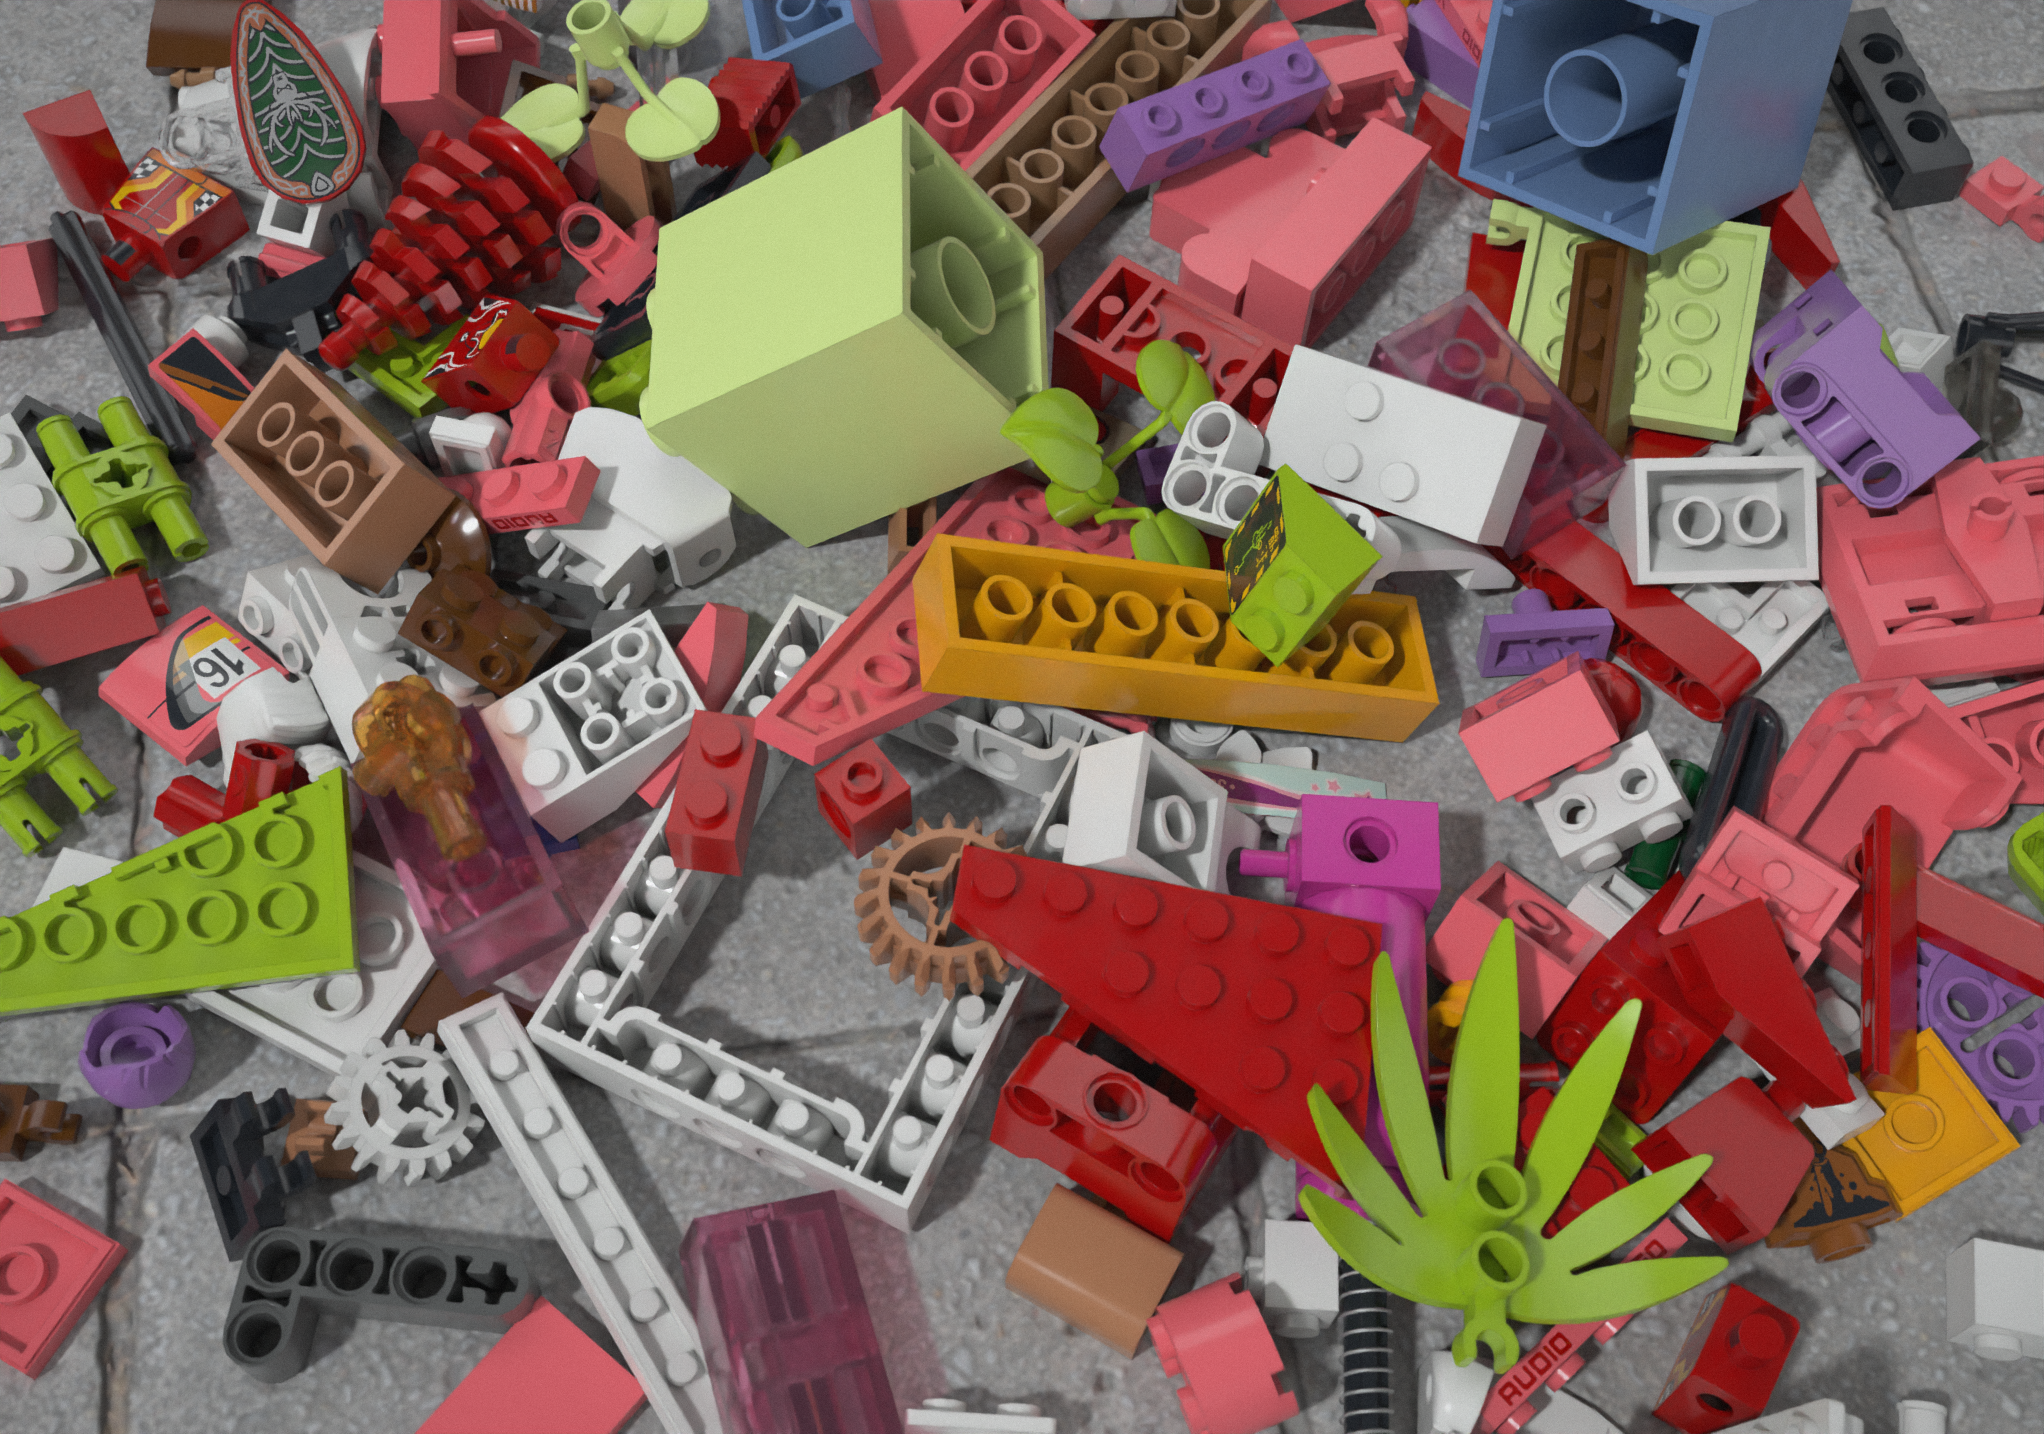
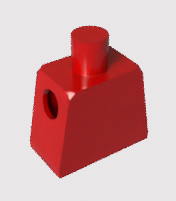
[1631,1076,1815,1255]

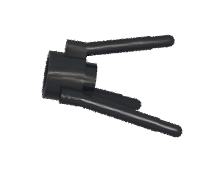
[1955,312,2044,394]

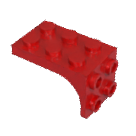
[1537,869,1722,1124]

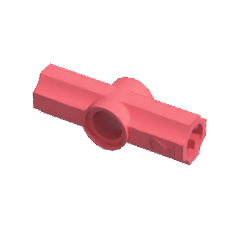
[501,328,596,468]

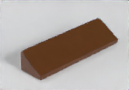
[1549,238,1648,462]

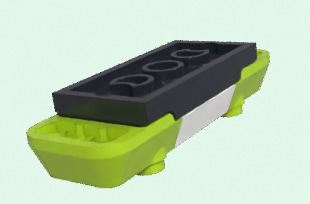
[586,135,804,416]

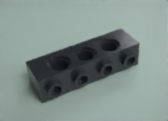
[1826,7,1974,211]

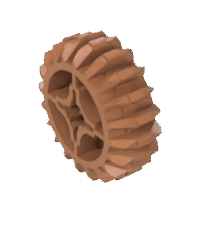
[854,812,1027,1001]

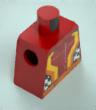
[101,147,250,282]
[1651,1283,1801,1434]

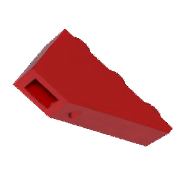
[1657,896,1857,1109]

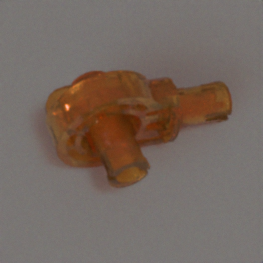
[352,674,487,862]

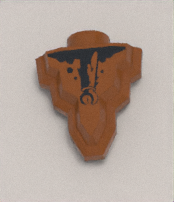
[1764,1116,1903,1264]

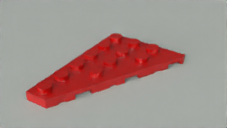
[950,845,1383,1201]

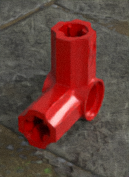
[153,738,295,837]

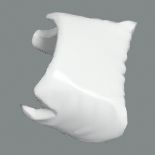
[216,667,332,789]

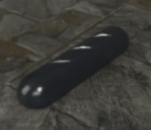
[1679,696,1784,881]

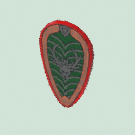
[230,0,367,205]

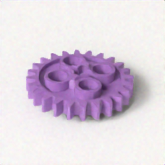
[1917,914,2044,1133]

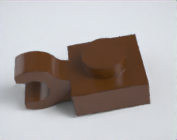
[0,1084,83,1162]

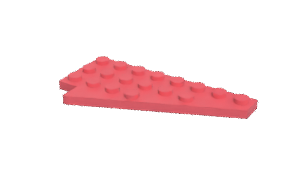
[753,467,1157,766]

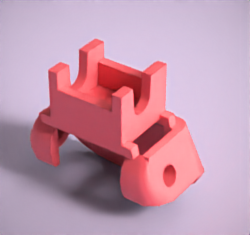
[1241,0,1415,144]

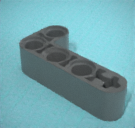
[222,1226,542,1384]

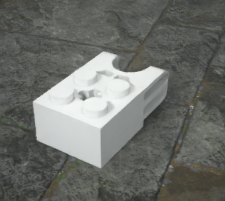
[288,566,497,767]
[1062,731,1261,895]

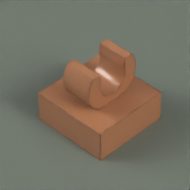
[280,1098,369,1180]

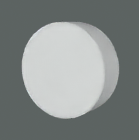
[1169,718,1233,757]

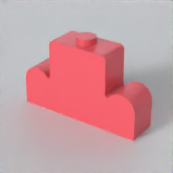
[1149,128,1345,319]

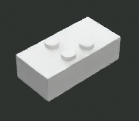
[1259,344,1547,547]

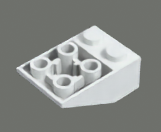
[478,609,708,843]

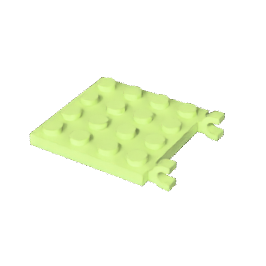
[1455,199,1771,443]

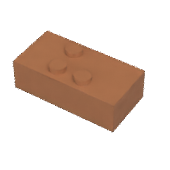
[211,349,456,595]

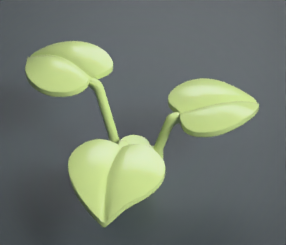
[500,0,721,163]

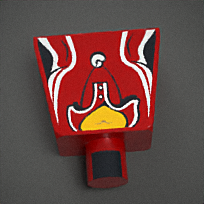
[421,295,561,413]

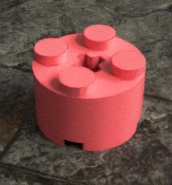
[1146,1272,1299,1434]

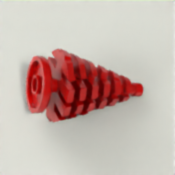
[318,115,582,372]

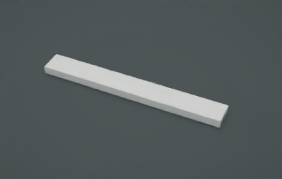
[437,992,763,1434]

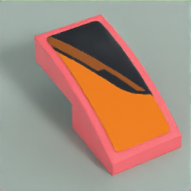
[148,328,254,440]

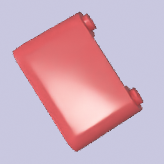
[1760,676,2023,985]

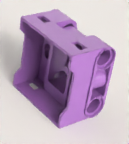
[1749,270,1981,509]

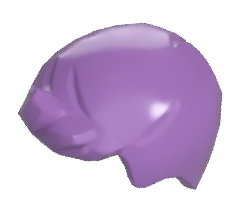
[78,1002,196,1109]

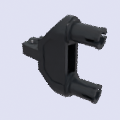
[227,209,377,373]

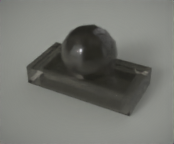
[1942,340,2024,460]

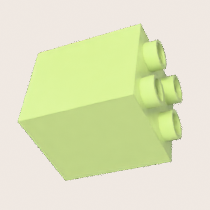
[639,107,1049,548]

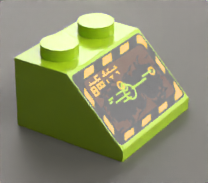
[1223,463,1383,668]

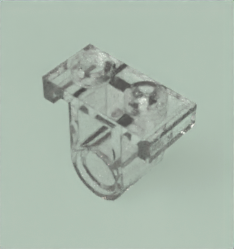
[158,66,269,192]

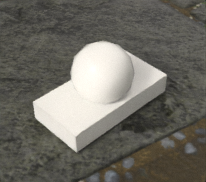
[429,413,512,477]

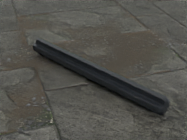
[48,210,198,466]

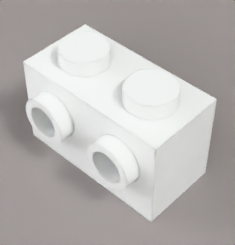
[1531,730,1694,874]

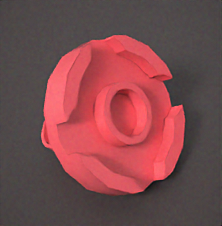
[556,202,664,318]

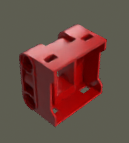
[989,1006,1240,1244]

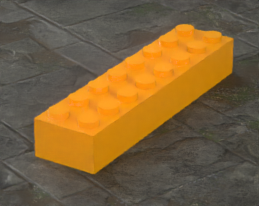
[913,533,1440,743]

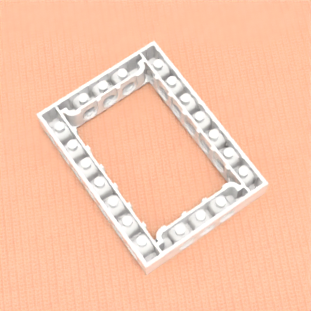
[526,594,1127,1234]

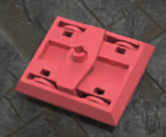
[1816,455,2044,686]

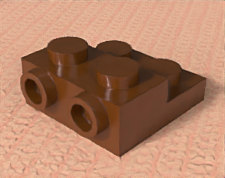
[397,563,568,697]

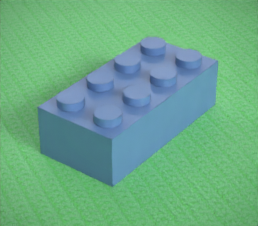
[742,0,883,99]

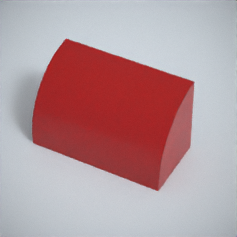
[23,90,130,215]

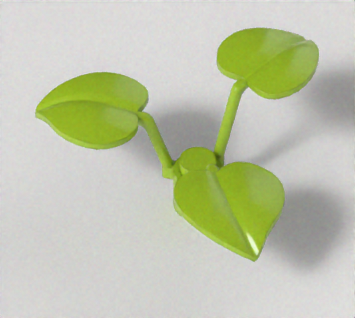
[1000,339,1215,569]

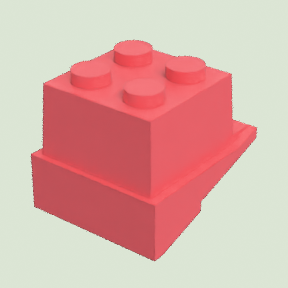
[375,0,540,150]

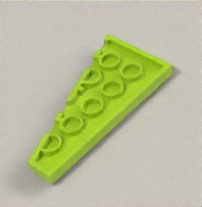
[0,766,361,1017]

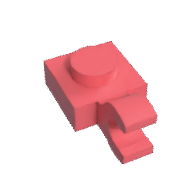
[1958,156,2044,243]

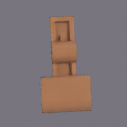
[1005,1069,1198,1360]

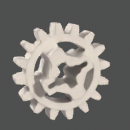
[324,1030,485,1187]

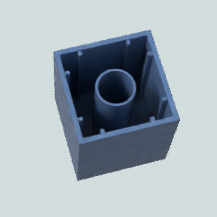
[1458,0,1853,255]

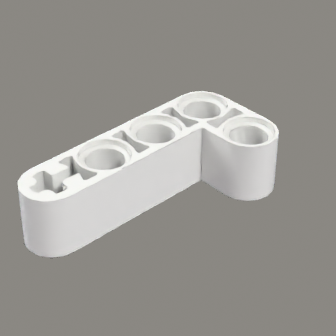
[1162,401,1402,581]

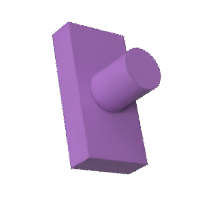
[1476,589,1614,677]

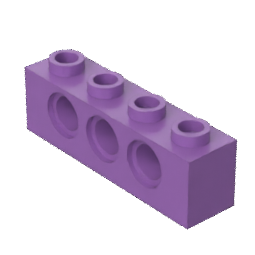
[1099,39,1331,193]

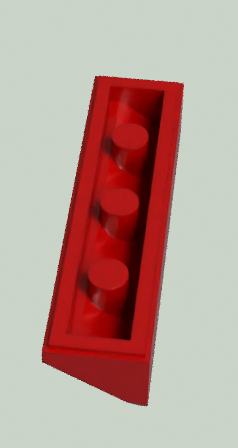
[1860,805,1917,1095]

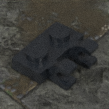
[190,1088,316,1262]

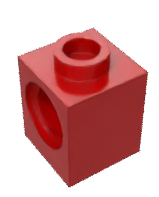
[814,738,913,860]

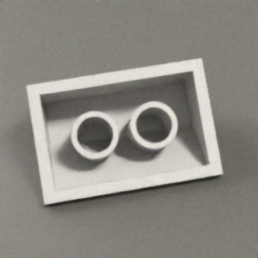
[1607,455,1819,585]

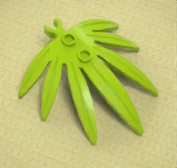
[1298,918,1729,1374]

